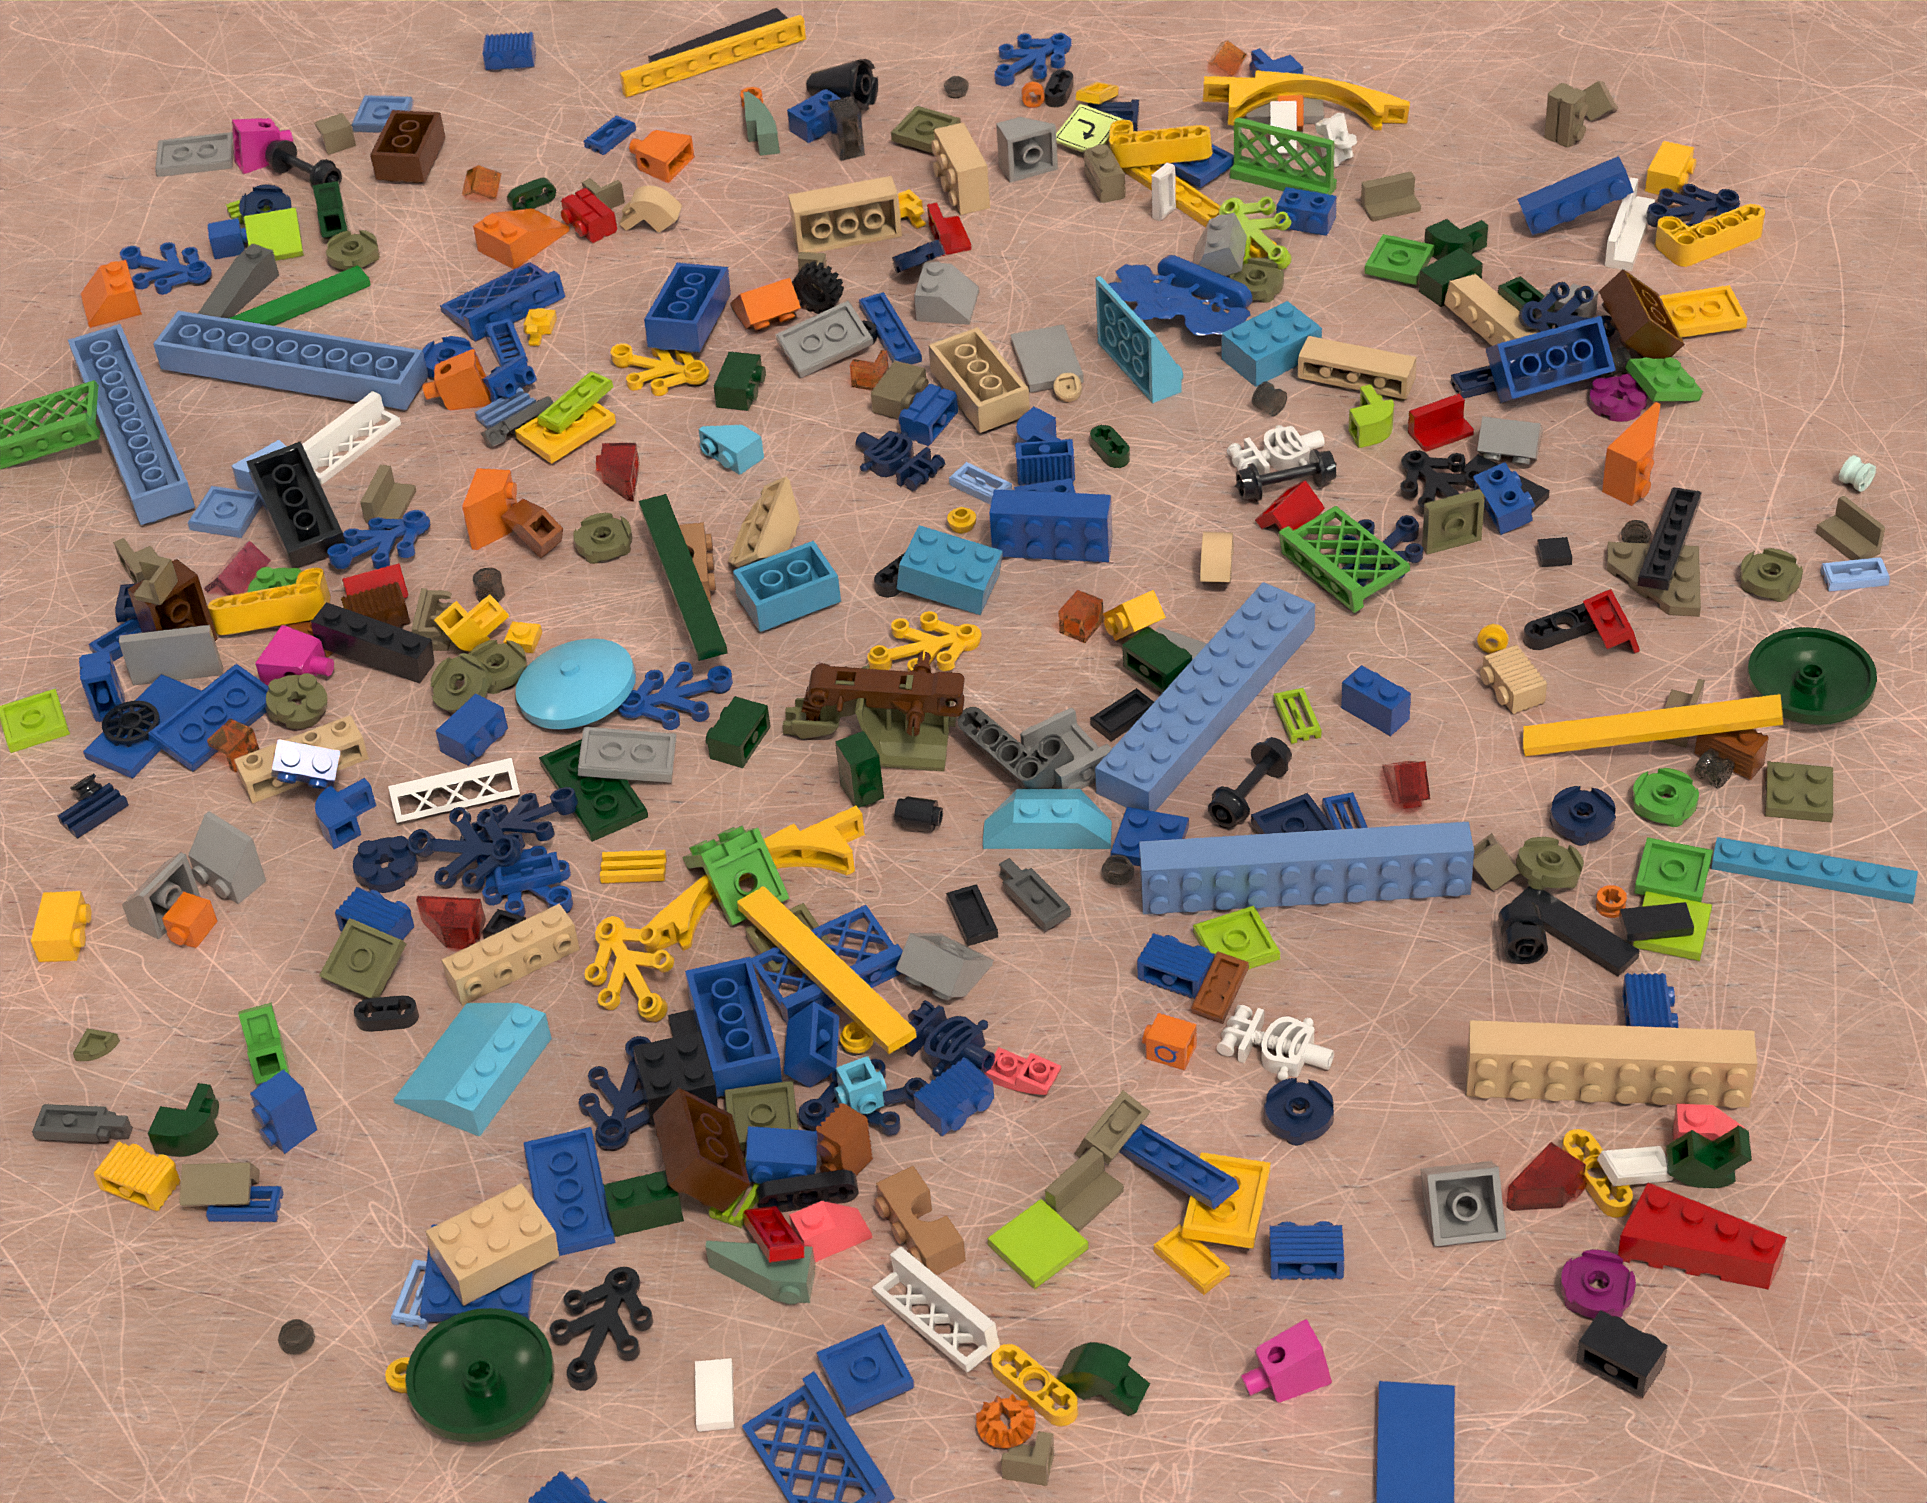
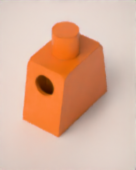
[629,130,695,183]
[422,349,492,410]

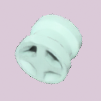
[1839,455,1876,492]

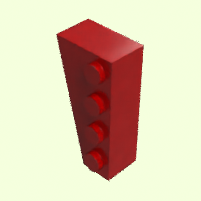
[1617,1182,1787,1290]

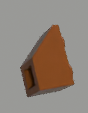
[501,499,563,559]

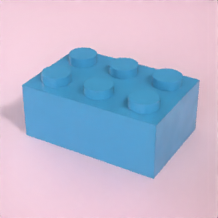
[1222,301,1322,387]
[897,525,1003,615]
[733,541,841,632]

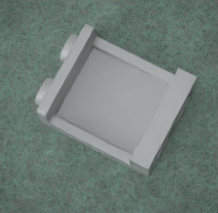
[1020,708,1112,789]

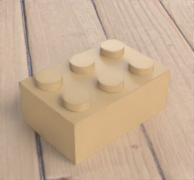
[931,122,990,215]
[426,1183,559,1306]

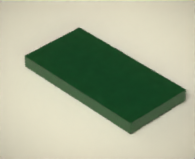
[539,739,648,842]

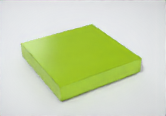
[244,207,304,261]
[0,689,70,753]
[1633,891,1712,961]
[1193,906,1280,970]
[987,1199,1089,1289]

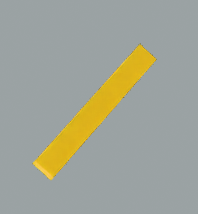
[620,15,806,98]
[1122,164,1277,258]
[1523,694,1783,756]
[737,886,917,1054]

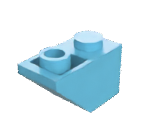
[698,425,764,475]

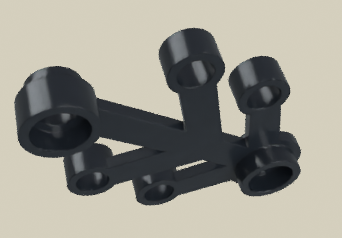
[1400,450,1482,515]
[549,1267,653,1391]

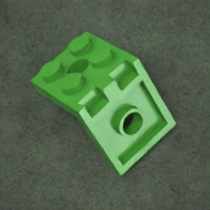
[682,825,790,926]

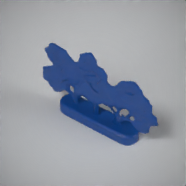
[1108,255,1252,336]

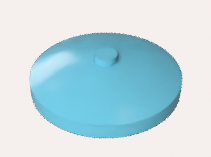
[515,638,636,729]

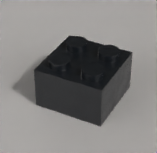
[633,1031,718,1124]

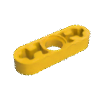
[1562,1129,1633,1218]
[991,1344,1078,1426]

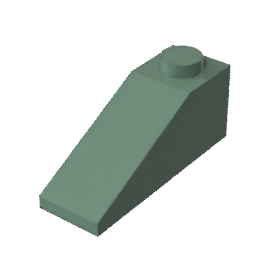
[705,1241,816,1304]

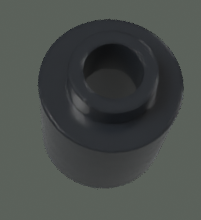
[894,796,943,832]

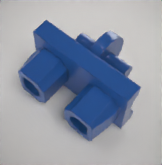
[483,356,537,402]

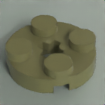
[326,230,380,271]
[1230,258,1284,303]
[573,513,633,564]
[1740,548,1803,602]
[470,640,527,694]
[430,653,492,714]
[266,673,327,729]
[1516,837,1584,890]

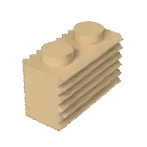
[1480,645,1547,714]

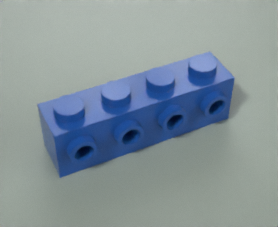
[1518,156,1634,235]

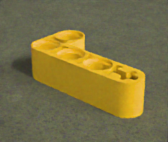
[1109,120,1213,168]
[1655,204,1765,267]
[207,567,331,635]

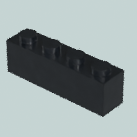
[311,602,435,684]

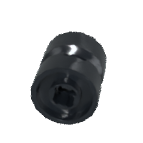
[1498,901,1548,964]

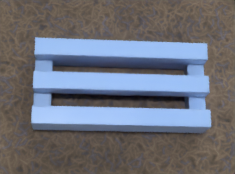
[949,462,1012,505]
[1820,557,1890,592]
[391,1259,429,1329]

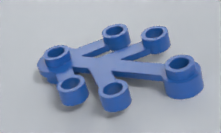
[994,33,1072,86]
[120,242,212,295]
[327,510,431,569]
[618,662,733,730]
[477,846,573,917]

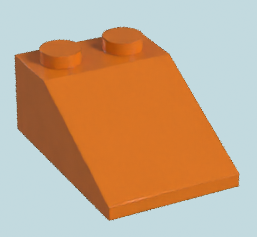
[473,208,570,269]
[1602,402,1661,506]

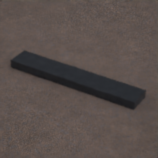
[648,7,788,63]
[1637,487,1702,591]

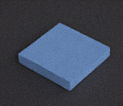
[352,95,413,133]
[188,486,263,538]

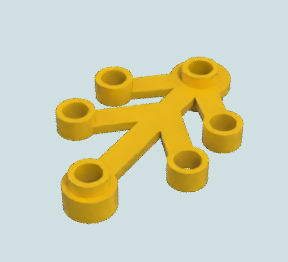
[610,343,710,396]
[867,611,982,672]
[584,916,674,1022]

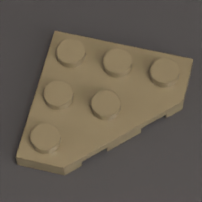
[1607,542,1701,617]

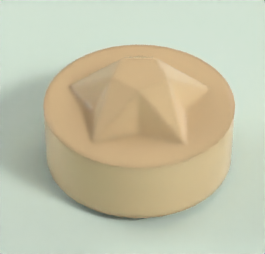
[1054,373,1082,402]

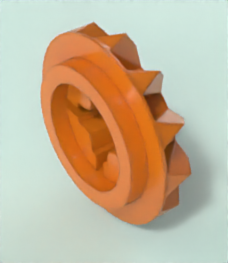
[976,1393,1036,1448]

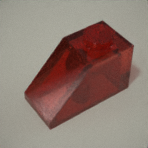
[596,442,640,502]
[1382,760,1431,809]
[416,896,486,949]
[1506,1142,1587,1211]

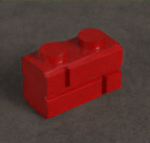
[561,188,618,243]

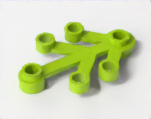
[1219,197,1292,270]

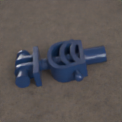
[855,431,945,491]
[899,1000,995,1077]

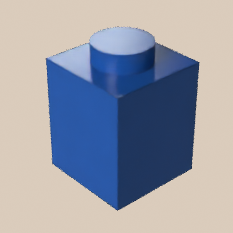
[207,218,248,260]

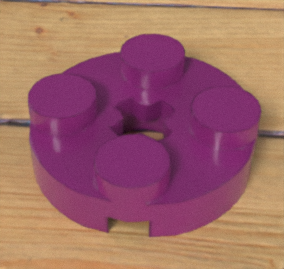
[1589,374,1648,422]
[1560,1249,1636,1319]

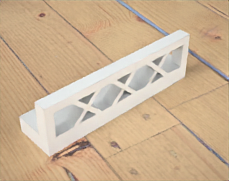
[1605,177,1655,271]
[302,391,401,485]
[388,758,520,823]
[872,1246,1000,1372]

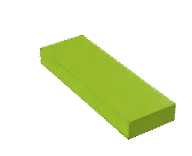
[537,371,613,434]

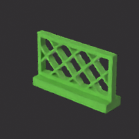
[1230,117,1337,195]
[0,380,100,470]
[1279,506,1410,613]

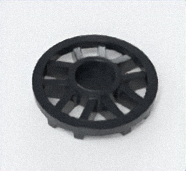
[102,701,160,747]

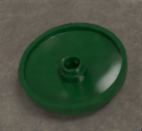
[1747,627,1877,725]
[406,1308,555,1442]

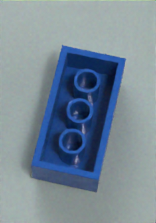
[644,263,731,353]
[1485,316,1616,403]
[989,489,1113,562]
[685,957,782,1097]

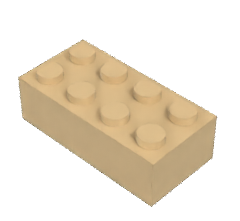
[788,176,902,254]
[928,327,1030,433]

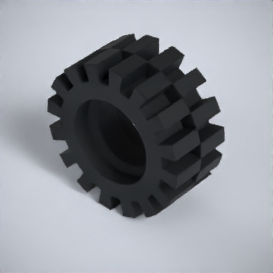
[792,261,844,314]

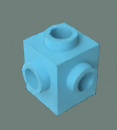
[834,1056,887,1114]

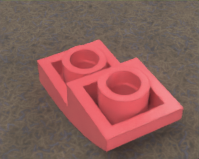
[984,1047,1062,1095]

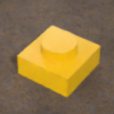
[503,621,542,653]

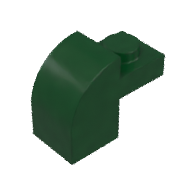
[313,181,349,238]
[1424,219,1488,260]
[147,1083,219,1157]
[1666,1125,1752,1188]
[1057,1342,1150,1416]

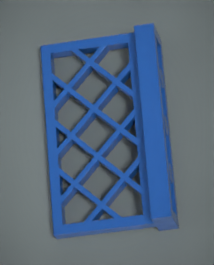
[440,262,566,341]
[751,905,903,1025]
[742,1371,895,1503]

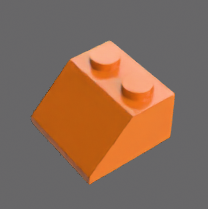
[80,260,142,328]
[730,278,801,331]
[462,468,517,550]

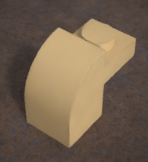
[619,186,682,233]
[1200,532,1234,582]

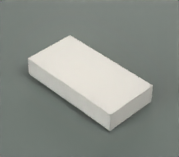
[1270,101,1296,155]
[1152,162,1176,221]
[1597,1146,1674,1186]
[695,1358,735,1432]

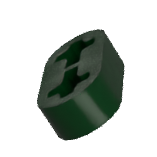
[507,178,556,210]
[1090,425,1130,468]

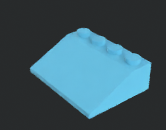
[1095,276,1183,404]
[393,1003,552,1137]

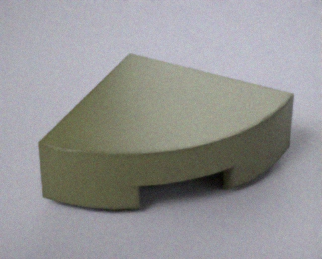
[73,1028,120,1061]

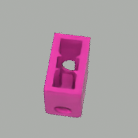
[232,118,293,174]
[255,625,334,686]
[1240,1319,1332,1402]

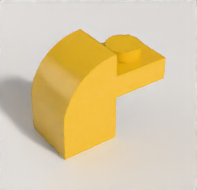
[434,594,510,651]

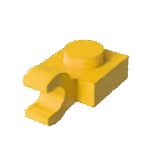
[898,189,926,229]
[523,308,557,346]

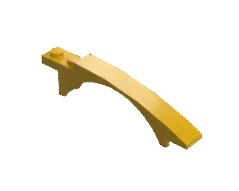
[1203,70,1410,130]
[644,806,865,954]

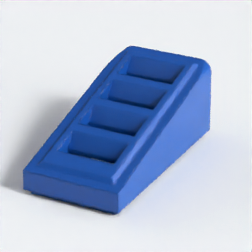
[485,318,528,367]

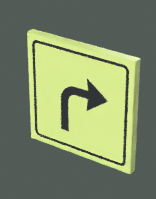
[1056,104,1122,153]

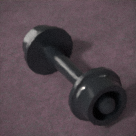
[265,140,342,188]
[1235,449,1337,501]
[1208,737,1292,828]

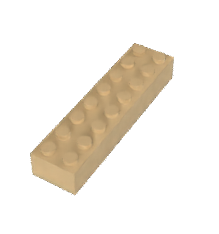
[1466,1020,1757,1108]

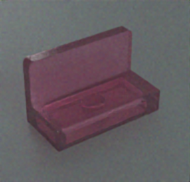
[204,540,271,596]

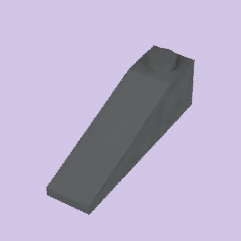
[197,243,280,319]

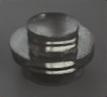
[944,76,969,99]
[1621,520,1651,543]
[1102,855,1134,885]
[278,1319,315,1355]

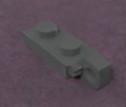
[481,396,554,447]
[999,858,1071,931]
[32,1104,133,1142]

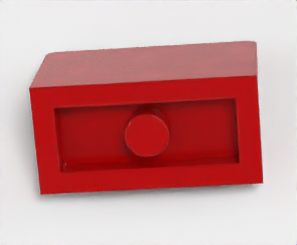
[927,202,972,256]
[1408,394,1474,452]
[1255,480,1325,531]
[342,563,408,599]
[1583,589,1640,654]

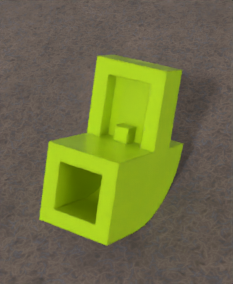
[1349,384,1394,448]

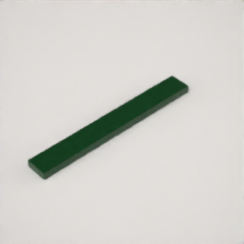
[638,494,728,661]

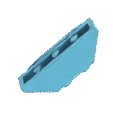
[983,789,1112,849]

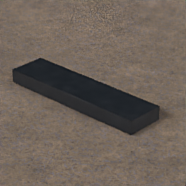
[1512,886,1640,977]

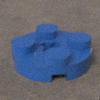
[422,336,474,378]

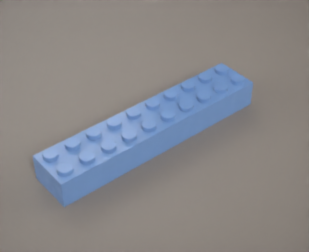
[153,311,428,410]
[68,324,195,525]
[1095,582,1315,811]
[1139,822,1474,914]

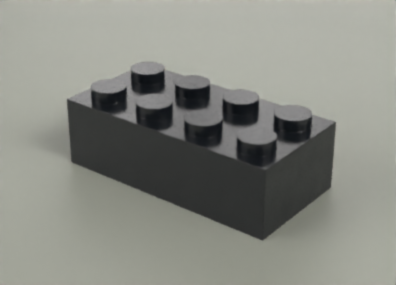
[246,441,345,568]

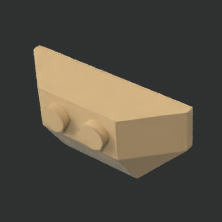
[728,476,800,568]

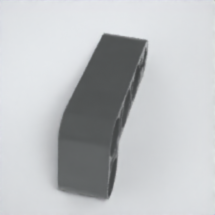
[957,707,1074,789]

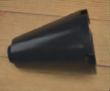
[806,59,878,110]

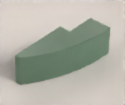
[743,92,780,156]

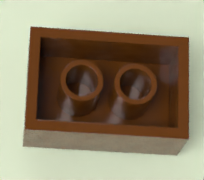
[370,110,446,183]
[1599,269,1685,359]
[128,559,218,641]
[653,1088,750,1212]

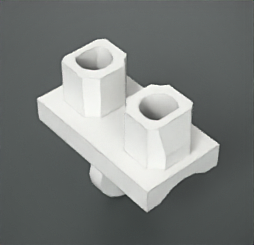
[1315,113,1357,167]

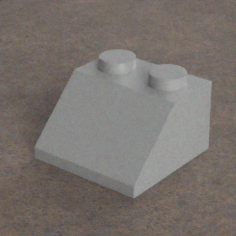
[996,117,1058,183]
[1193,212,1247,276]
[914,262,979,325]
[1477,416,1543,465]
[188,811,266,904]
[122,852,201,940]
[896,933,994,1000]
[1420,1161,1506,1246]

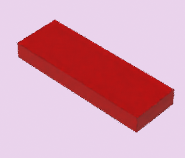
[743,1206,804,1262]

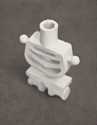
[1227,425,1325,475]
[1217,1005,1334,1081]

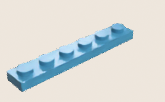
[1711,837,1918,904]

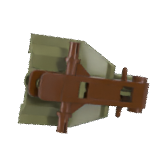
[783,651,965,771]

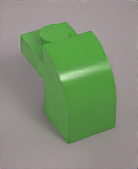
[238,1002,289,1085]

